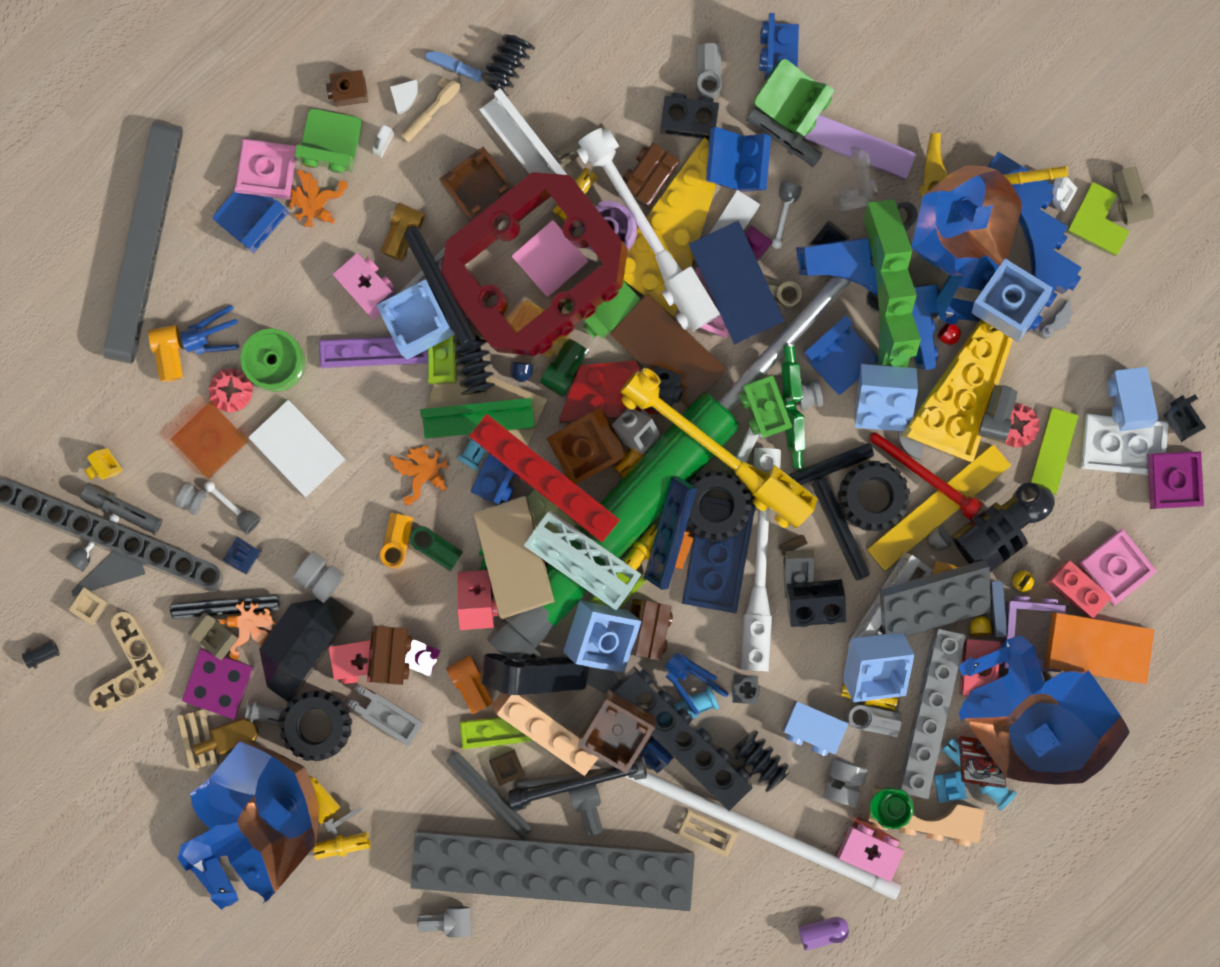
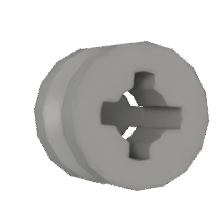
[798,380,823,411]
[175,482,208,516]

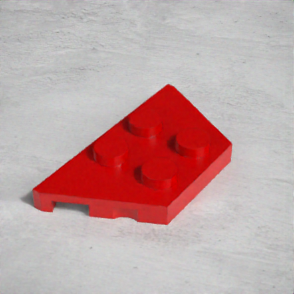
[559,361,660,423]

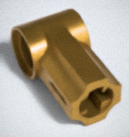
[380,202,425,262]

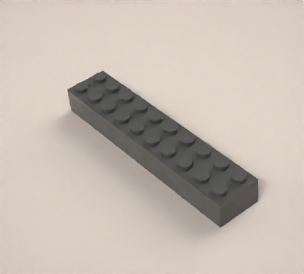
[410,829,695,911]

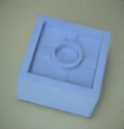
[377,279,455,360]
[843,633,914,702]

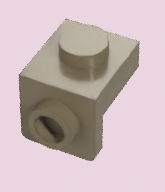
[188,613,238,660]

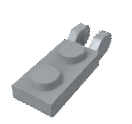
[345,683,424,746]

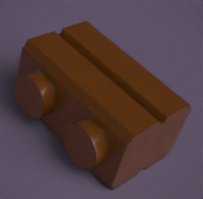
[622,143,680,210]
[630,598,673,660]
[367,626,412,685]

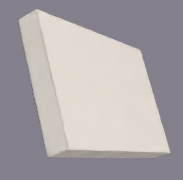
[248,400,346,497]
[1080,414,1169,475]

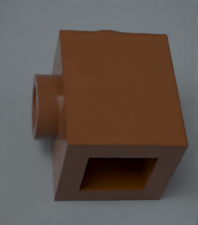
[326,70,368,107]

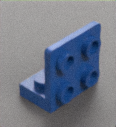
[759,13,799,79]
[706,127,771,192]
[213,191,289,254]
[802,315,878,395]
[471,454,520,505]

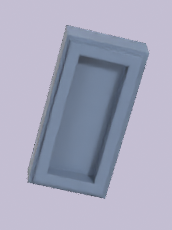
[990,581,1007,637]

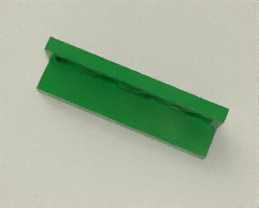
[420,398,535,439]

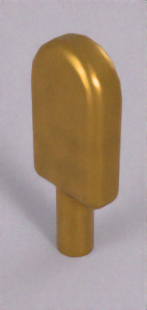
[193,718,258,756]

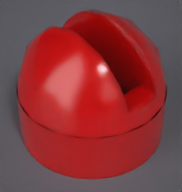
[937,323,961,345]

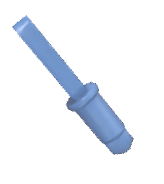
[425,51,483,82]

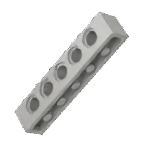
[898,629,966,799]

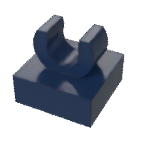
[223,537,262,575]
[638,738,674,774]

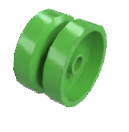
[240,328,306,393]

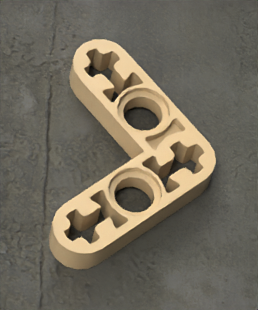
[89,612,165,712]

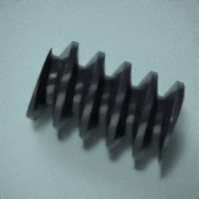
[481,34,535,96]
[453,335,495,395]
[731,730,790,792]

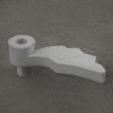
[1039,300,1073,339]
[323,806,363,837]

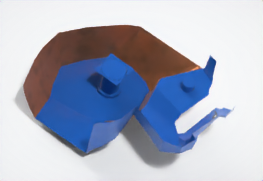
[911,165,1022,325]
[958,635,1130,785]
[177,738,319,910]

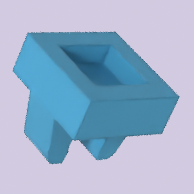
[933,770,967,803]

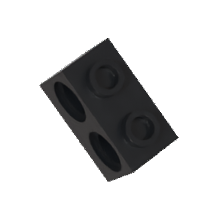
[660,93,719,140]
[787,579,846,627]

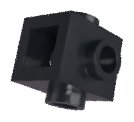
[648,366,684,414]

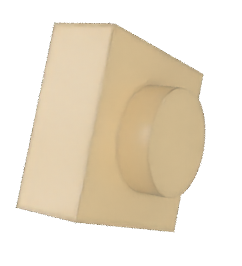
[68,587,109,626]

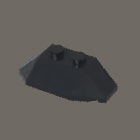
[259,597,354,703]

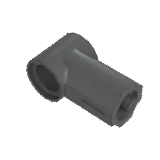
[978,385,1018,444]

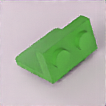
[753,59,835,137]
[295,109,362,174]
[564,266,641,339]

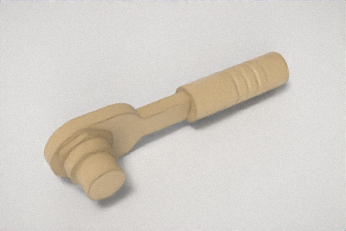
[401,77,460,143]

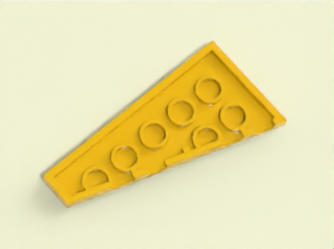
[623,138,716,318]
[901,319,1013,463]

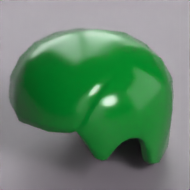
[869,787,914,829]

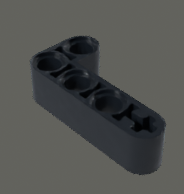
[480,653,589,695]

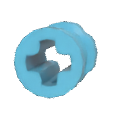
[456,437,486,471]

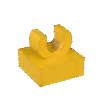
[84,448,123,480]

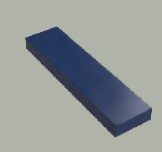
[644,477,697,590]

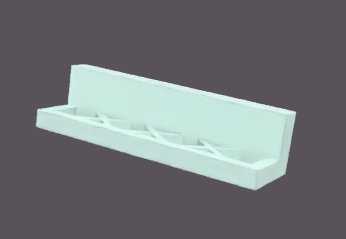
[524,510,641,610]

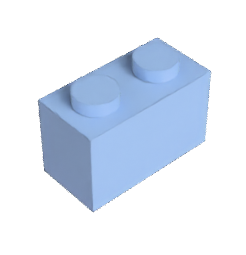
[1107,367,1158,431]
[782,701,848,757]

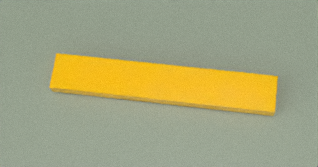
[866,444,1011,571]

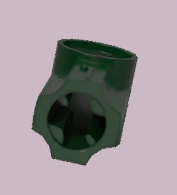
[539,338,589,397]
[410,526,463,572]

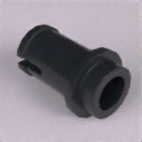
[22,639,60,669]

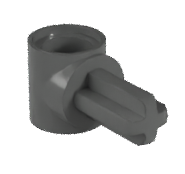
[569,784,603,836]

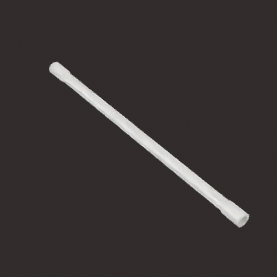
[593,758,901,900]

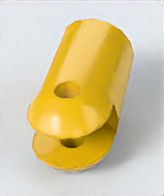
[309,776,341,824]

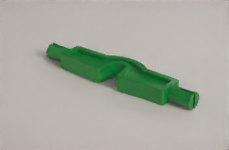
[781,344,805,468]

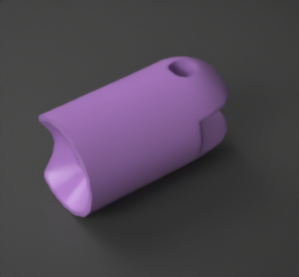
[798,917,849,951]

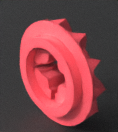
[208,368,253,412]
[1005,403,1040,447]

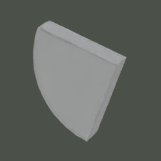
[898,431,924,460]

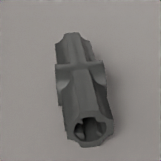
[731,674,760,704]

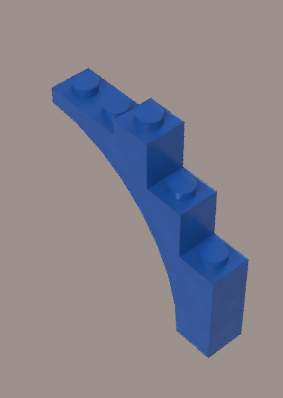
[988,151,1082,334]
[796,238,940,370]

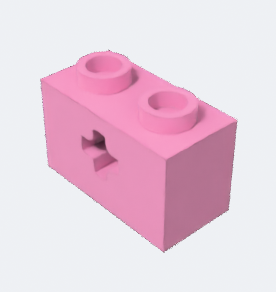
[333,252,396,320]
[837,824,904,882]

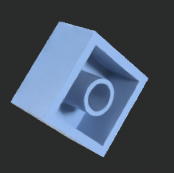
[972,259,1052,343]
[854,364,918,432]
[563,601,641,673]

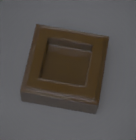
[777,534,808,556]
[489,749,525,786]

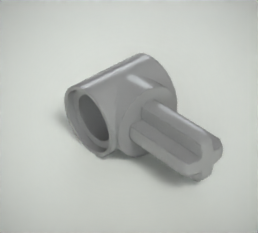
[417,906,472,938]

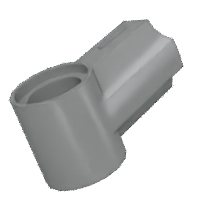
[696,43,722,100]
[844,704,902,737]

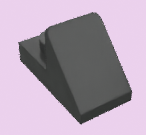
[783,550,814,599]

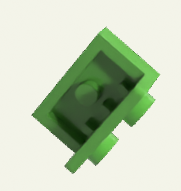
[739,375,792,439]

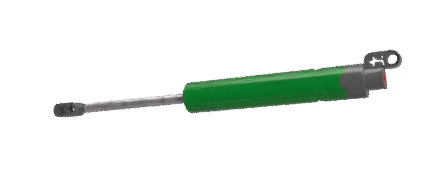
[486,202,918,660]

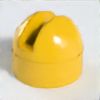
[1011,570,1034,592]
[970,616,992,636]

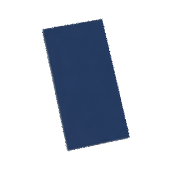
[688,221,785,345]
[682,496,756,614]

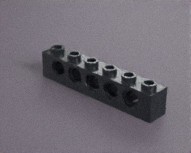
[610,666,753,811]

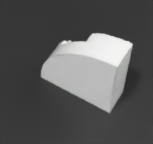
[390,79,418,115]
[373,125,394,158]
[1052,177,1077,211]

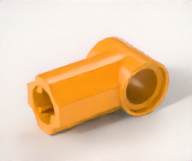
[148,325,184,382]
[380,513,414,569]

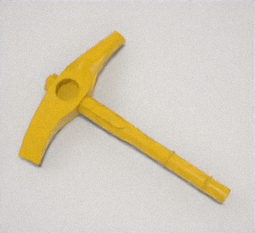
[919,133,1069,199]

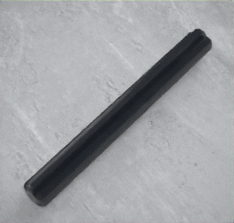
[404,226,476,347]
[747,443,874,505]

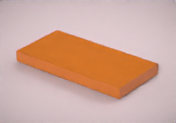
[1044,612,1155,684]

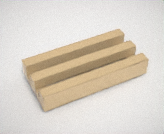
[177,709,219,770]
[676,809,739,858]

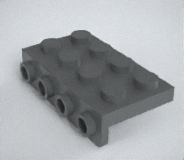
[879,560,990,636]

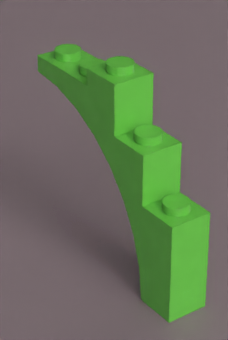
[863,199,921,367]

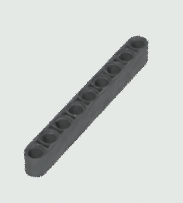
[104,121,183,364]
[0,479,223,592]

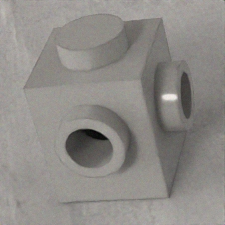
[611,408,661,455]

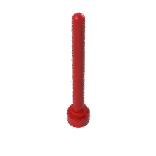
[869,432,984,521]

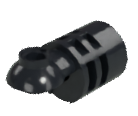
[951,482,1055,572]

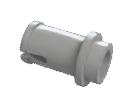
[245,701,282,726]

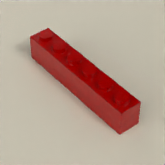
[469,414,620,543]

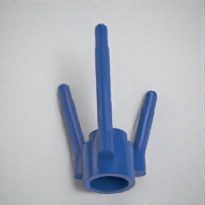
[181,305,239,355]
[665,652,728,715]

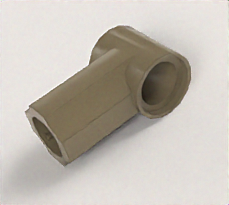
[1112,167,1154,225]
[765,278,801,310]

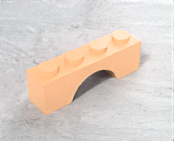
[492,693,598,776]
[866,786,985,846]

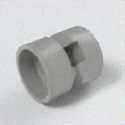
[292,551,345,603]
[823,759,868,807]

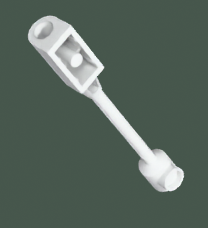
[576,128,720,332]
[740,448,781,672]

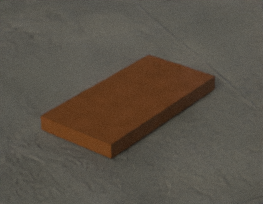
[610,294,728,408]

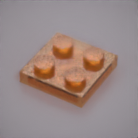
[170,401,249,479]

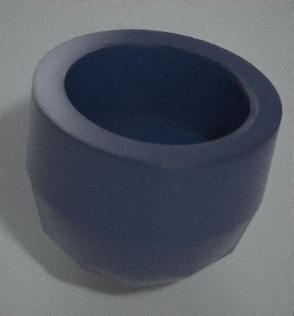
[511,362,533,382]

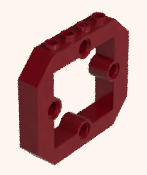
[441,172,628,356]

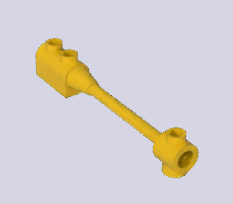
[620,368,817,528]

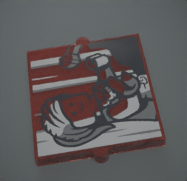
[958,736,1006,788]

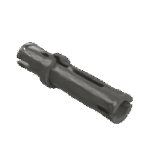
[746,107,823,168]
[80,482,163,535]

